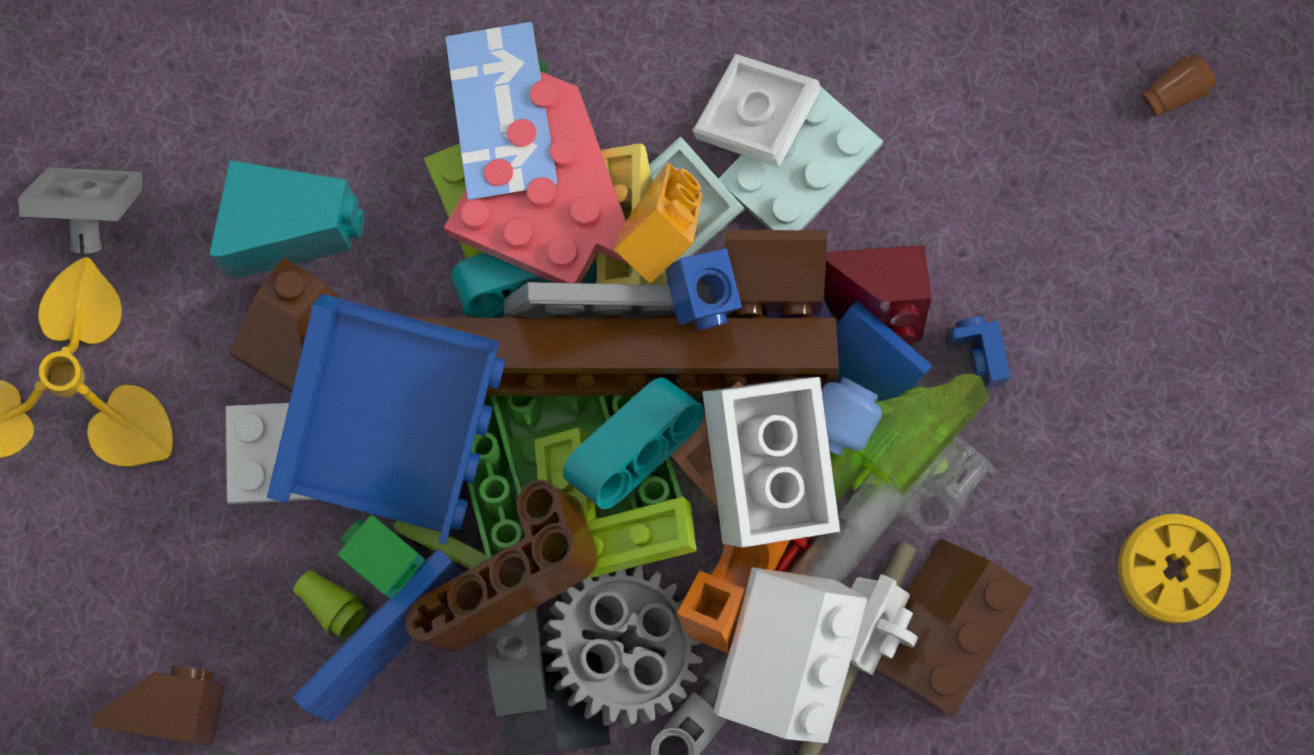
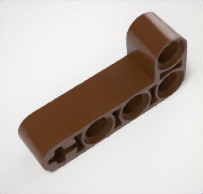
[405,480,598,653]

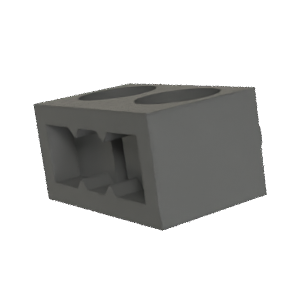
[487,606,547,716]

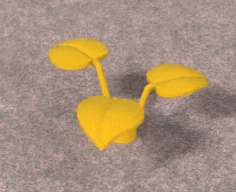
[0,257,173,467]

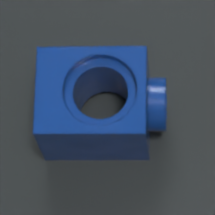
[665,248,742,331]

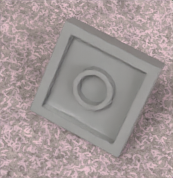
[18,167,143,254]

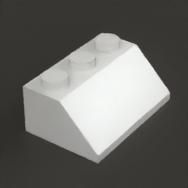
[713,567,868,743]

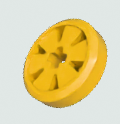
[1117,514,1231,624]

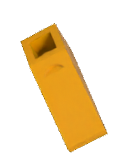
[614,162,703,284]

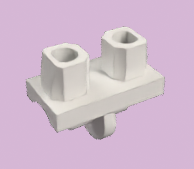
[850,574,918,675]

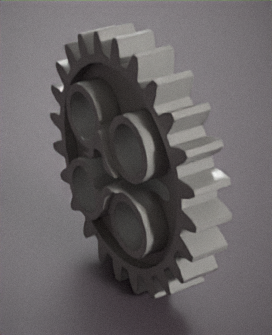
[541,565,703,728]

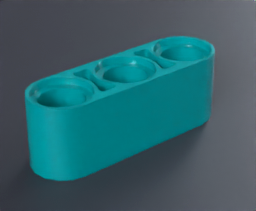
[451,253,597,318]
[563,377,704,509]

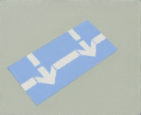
[445,22,558,200]

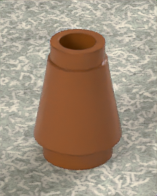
[1141,53,1216,117]

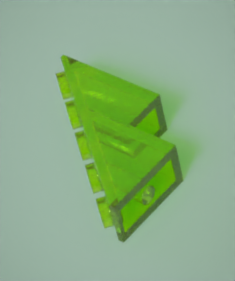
[829,374,990,502]

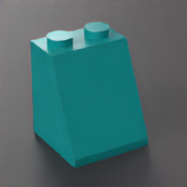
[209,160,365,279]

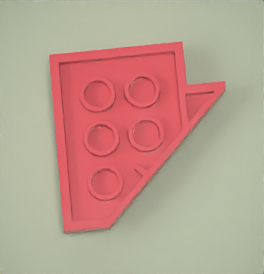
[444,71,630,283]

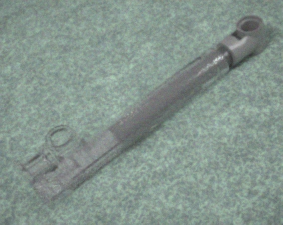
[651,411,997,755]

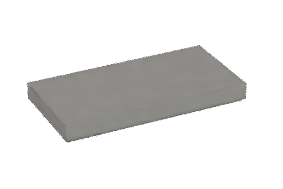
[504,282,712,318]

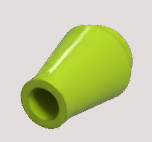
[293,570,368,639]

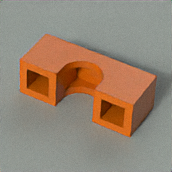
[677,540,790,654]

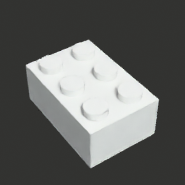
[703,377,840,547]

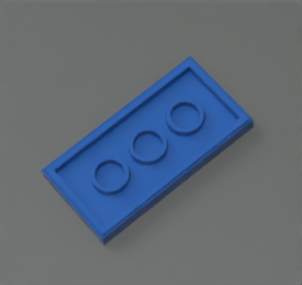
[293,549,463,723]

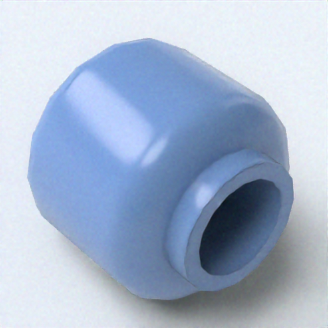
[821,377,883,456]

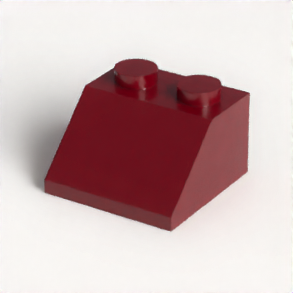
[824,245,932,345]

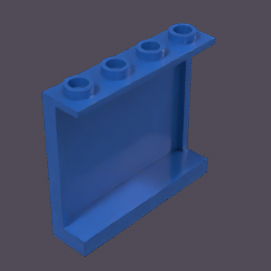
[267,294,506,544]

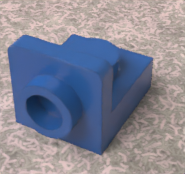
[946,317,1011,389]

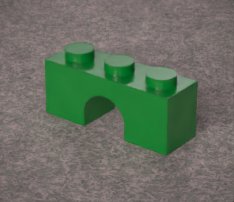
[337,514,426,600]

